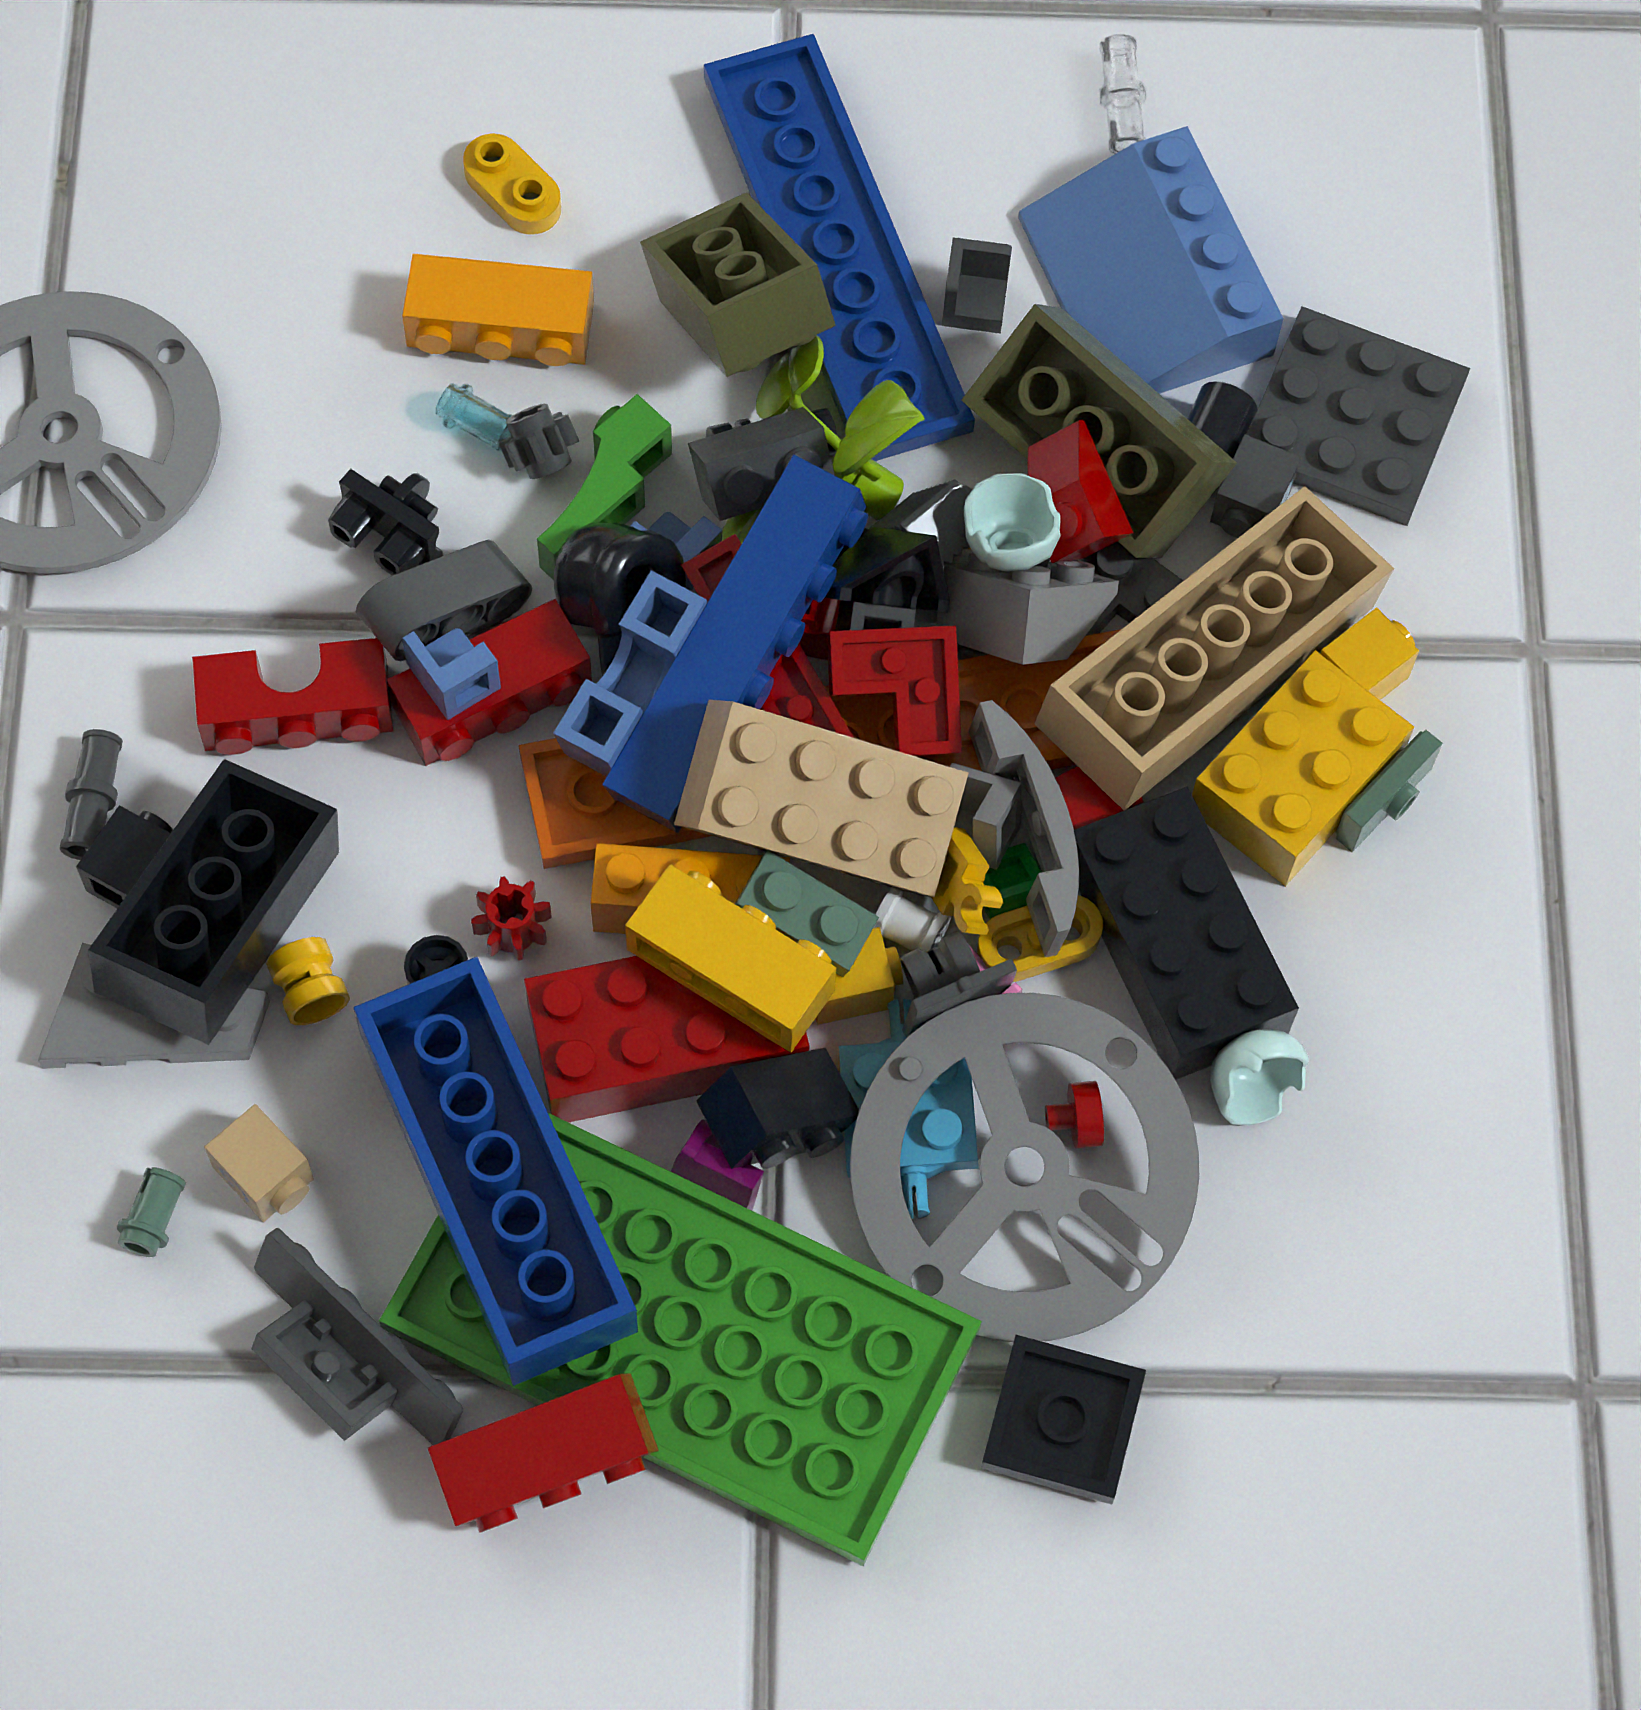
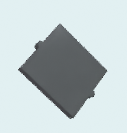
[902,959,1017,1038]

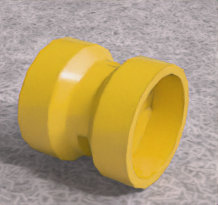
[266,937,350,1025]

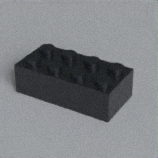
[88,759,339,1045]
[1074,786,1299,1080]

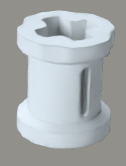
[874,886,951,951]

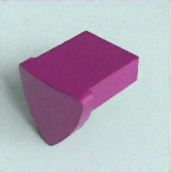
[671,1119,764,1210]

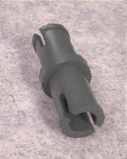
[60,729,123,860]

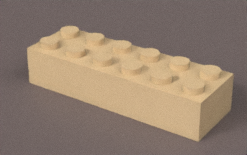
[1034,486,1395,810]

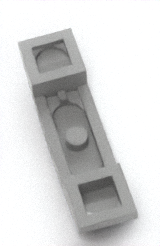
[968,700,1079,957]

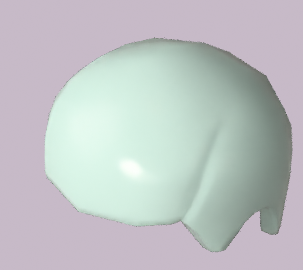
[964,473,1061,572]
[1210,1029,1309,1125]

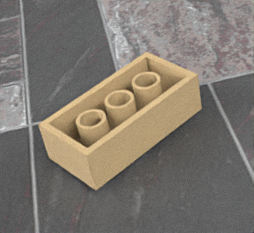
[674,700,969,897]

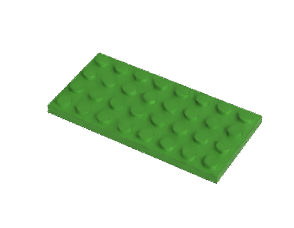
[379,1113,982,1566]

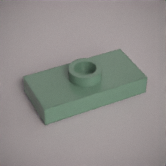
[1336,729,1443,852]

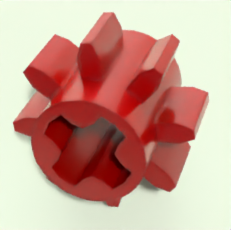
[471,876,552,961]

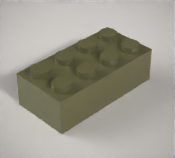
[961,304,1237,558]

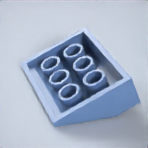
[1018,126,1284,394]

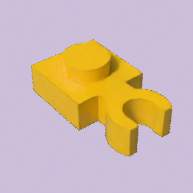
[930,827,1003,935]

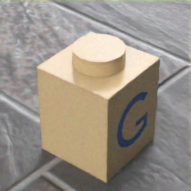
[204,1104,314,1222]

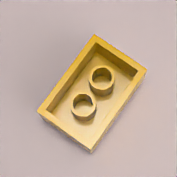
[1192,650,1414,887]

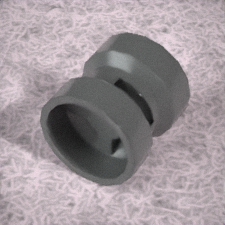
[899,930,980,999]

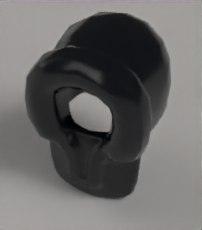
[554,523,686,676]

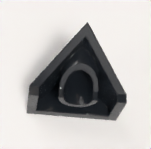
[825,527,950,613]

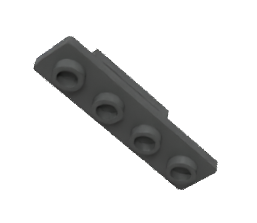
[251,1228,463,1445]

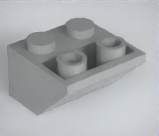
[936,552,1119,665]

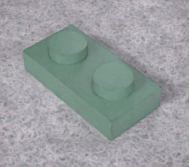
[735,850,879,977]

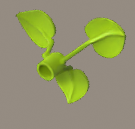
[722,335,925,544]

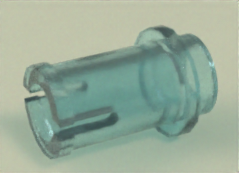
[435,383,513,451]

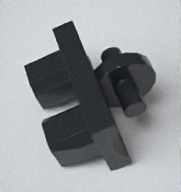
[328,468,443,576]

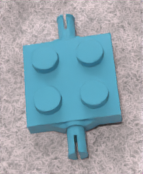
[839,999,979,1219]

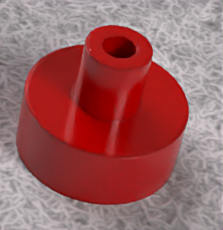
[1045,1081,1104,1148]

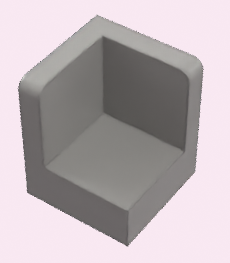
[950,763,1021,870]

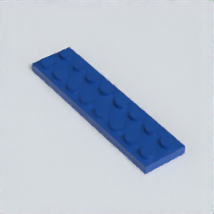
[704,33,975,461]

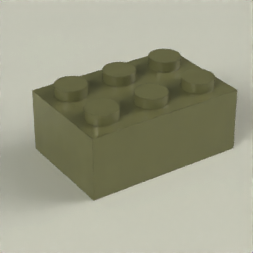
[640,192,836,377]

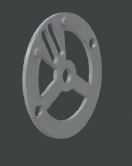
[0,291,221,574]
[850,993,1199,1342]

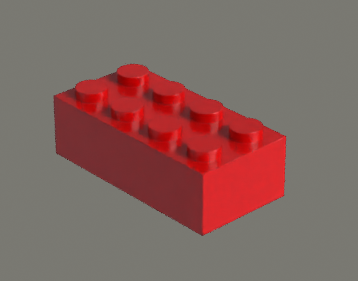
[524,956,810,1122]

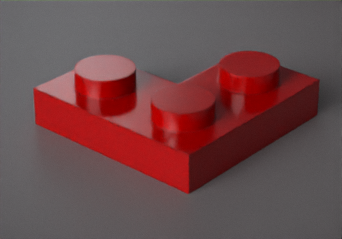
[826,625,962,755]

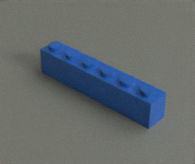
[602,455,868,833]

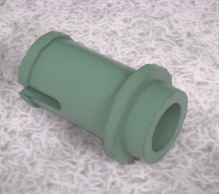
[117,1167,186,1257]

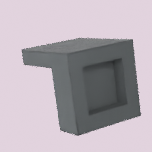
[942,237,1012,334]

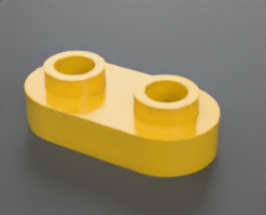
[463,133,561,234]
[977,895,1103,982]

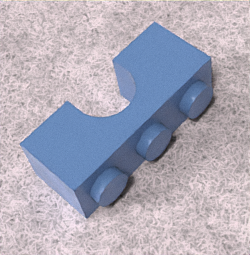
[553,570,707,777]

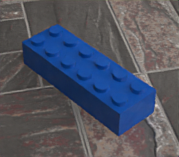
[353,957,638,1386]

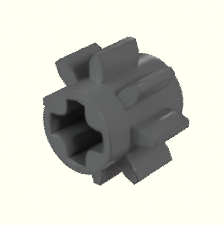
[498,404,579,479]

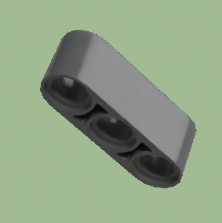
[355,540,533,662]

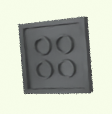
[1247,306,1470,526]

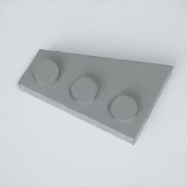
[38,943,270,1069]

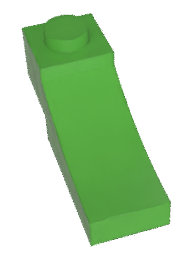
[537,394,672,580]

